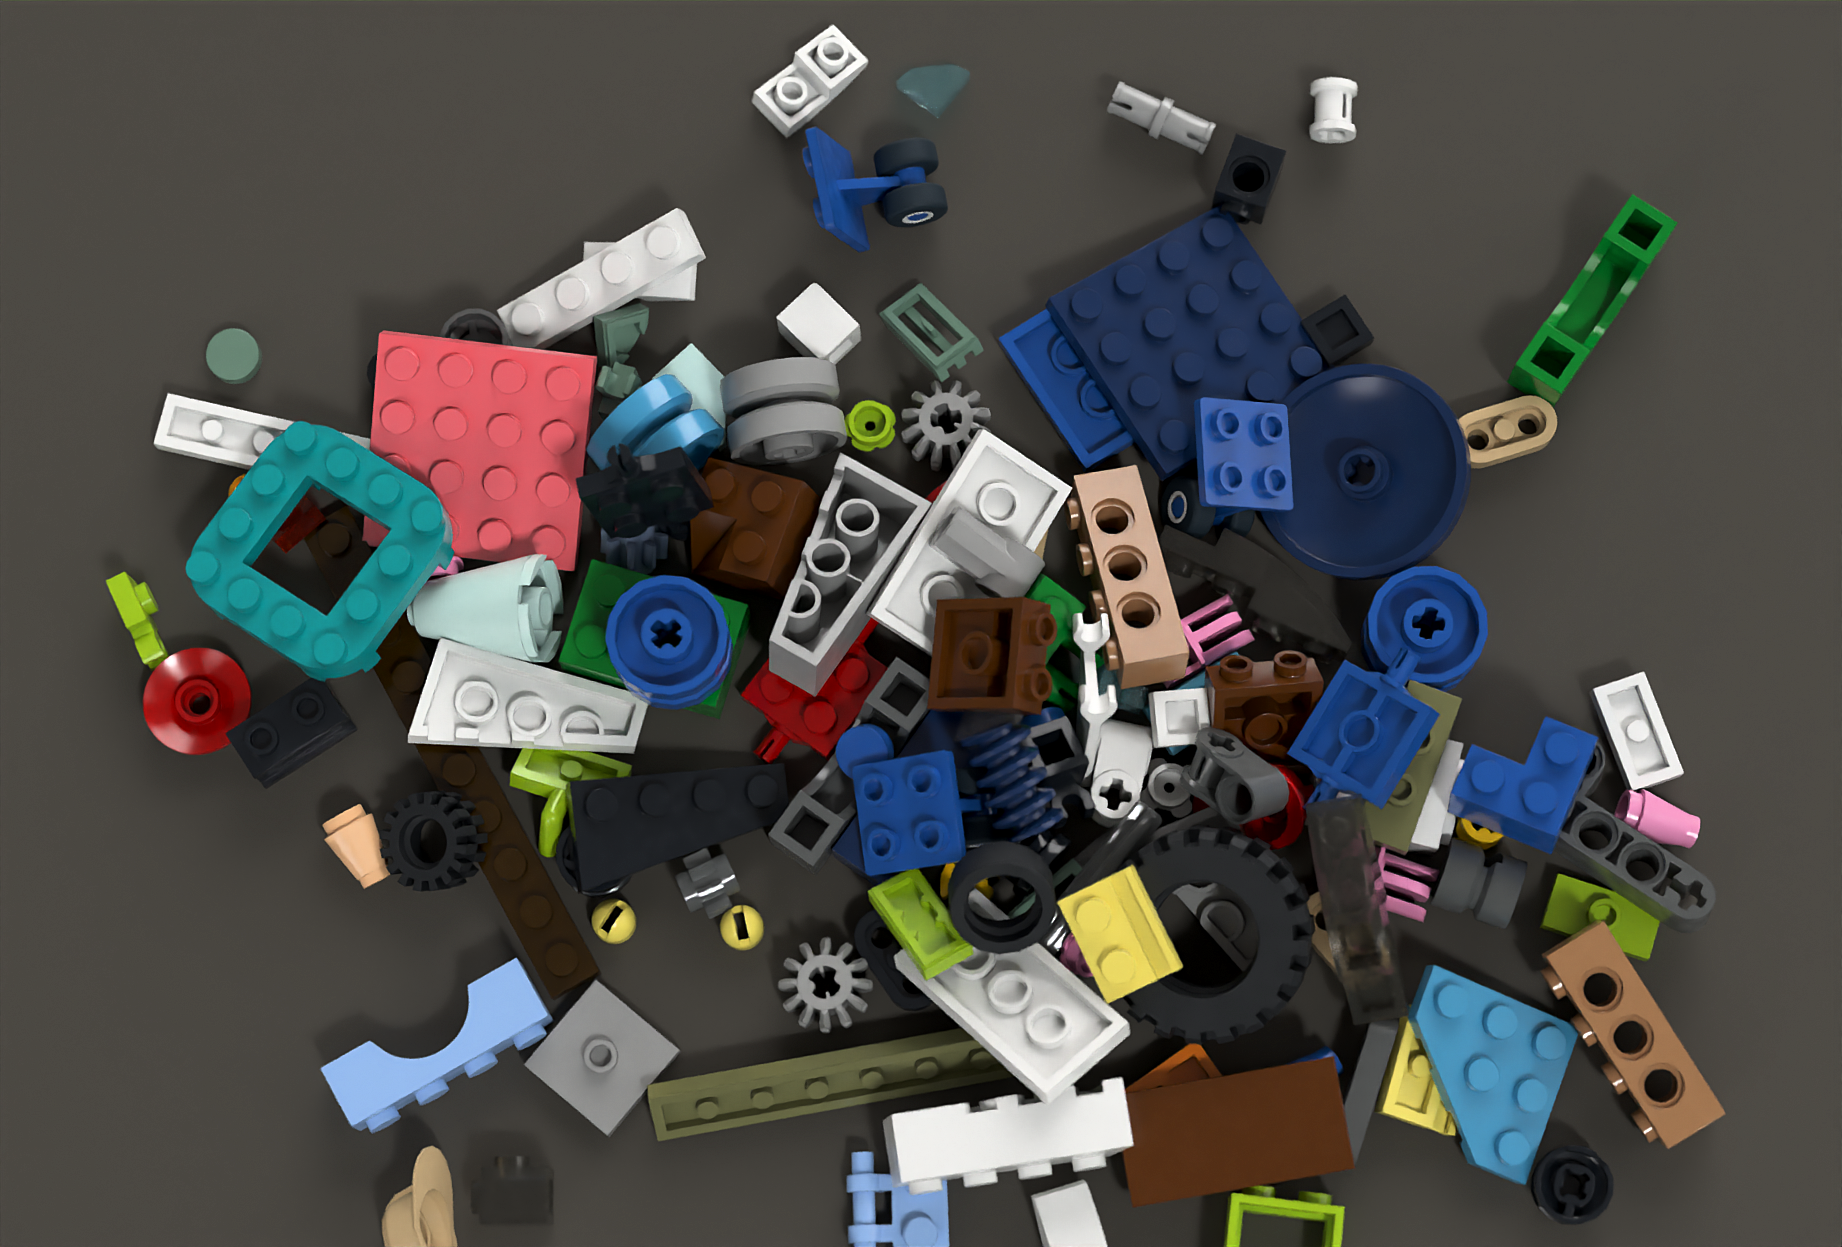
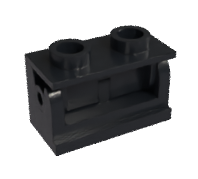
[225,678,358,789]

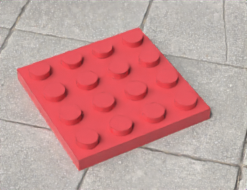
[362,330,597,571]

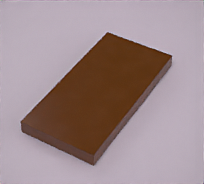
[1122,1056,1356,1208]

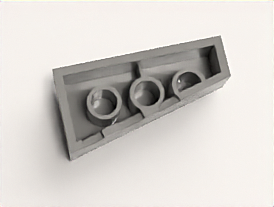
[769,452,932,696]

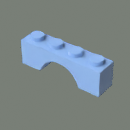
[320,958,554,1133]

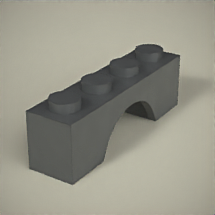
[768,657,931,876]

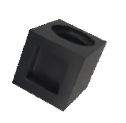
[1212,133,1286,225]

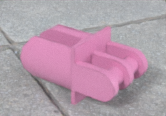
[1163,594,1255,689]
[1324,837,1440,922]

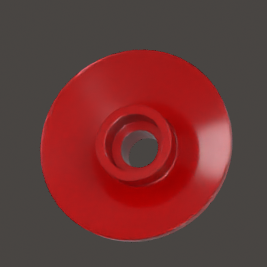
[143,648,252,755]

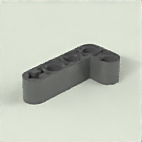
[1553,742,1716,933]

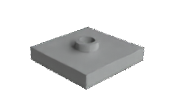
[524,980,681,1137]

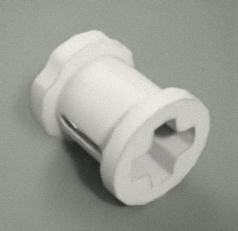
[1309,77,1357,143]

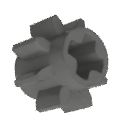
[674,847,741,919]

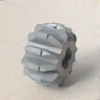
[902,380,991,471]
[778,938,873,1033]

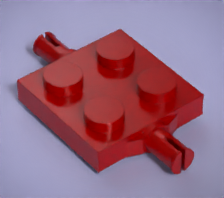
[741,618,888,764]

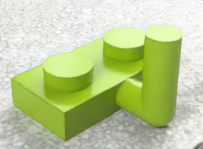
[510,748,632,858]

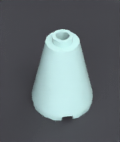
[407,554,563,663]

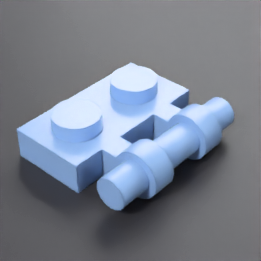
[846,1152,949,1247]

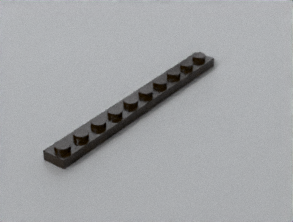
[300,506,602,1001]

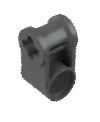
[1180,728,1289,824]

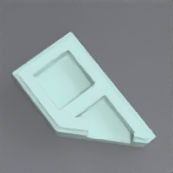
[652,343,727,452]

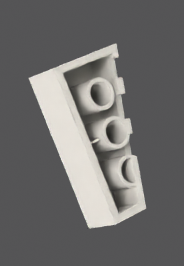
[883,1078,1133,1195]

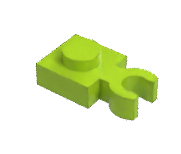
[106,572,169,671]

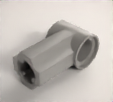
[929,507,1046,598]

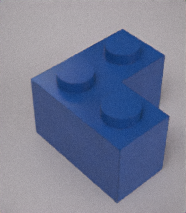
[1448,716,1598,855]

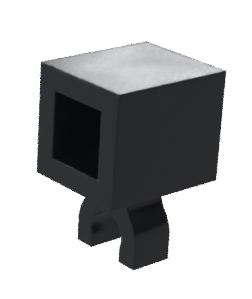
[1020,716,1096,829]

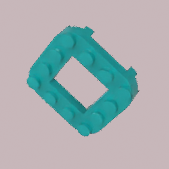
[186,421,454,682]

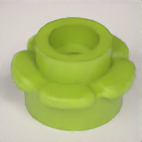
[844,400,896,452]

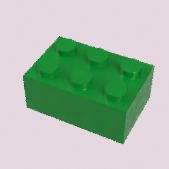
[559,559,752,719]

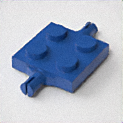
[1287,647,1440,820]

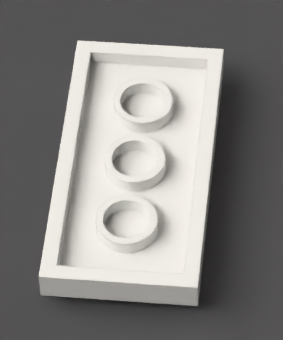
[866,429,1072,657]
[894,888,1130,1105]

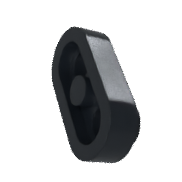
[854,910,934,1011]

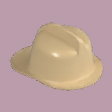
[382,1146,457,1247]

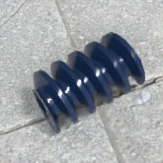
[960,720,1064,843]

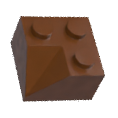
[690,457,822,600]

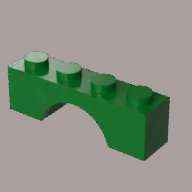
[1507,194,1678,408]

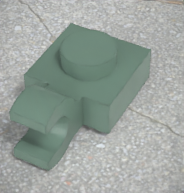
[595,362,642,421]

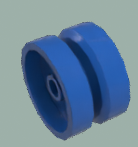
[1361,566,1488,692]
[605,575,733,710]

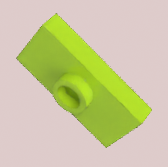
[867,869,974,981]
[1540,873,1660,962]

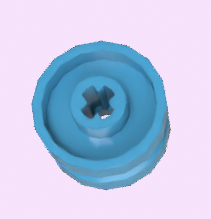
[586,374,725,471]

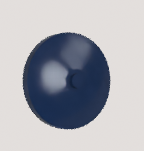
[1261,364,1471,581]

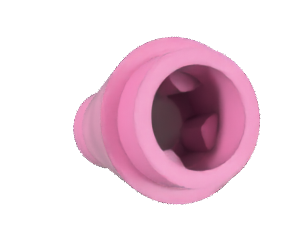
[1614,788,1700,848]

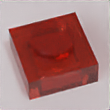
[272,495,326,554]

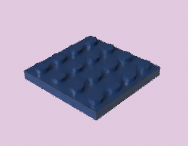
[1045,204,1335,481]

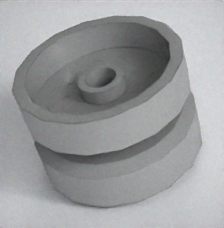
[720,357,847,465]

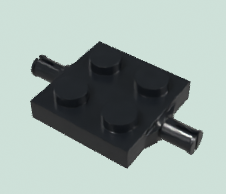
[576,443,714,539]

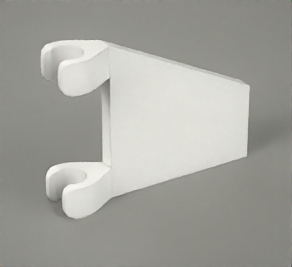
[1072,613,1117,787]

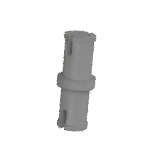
[1106,81,1216,155]

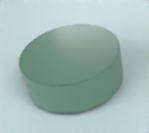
[206,328,262,384]

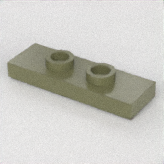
[1353,680,1462,855]

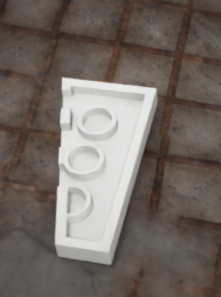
[408,638,649,754]

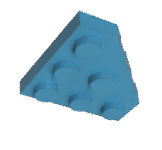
[1407,965,1578,1185]

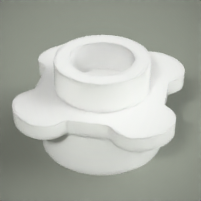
[1139,758,1192,818]

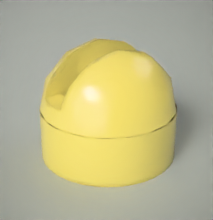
[591,899,637,944]
[720,905,764,950]

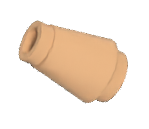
[322,804,390,889]

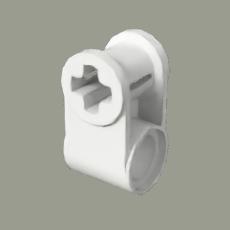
[1089,719,1153,828]

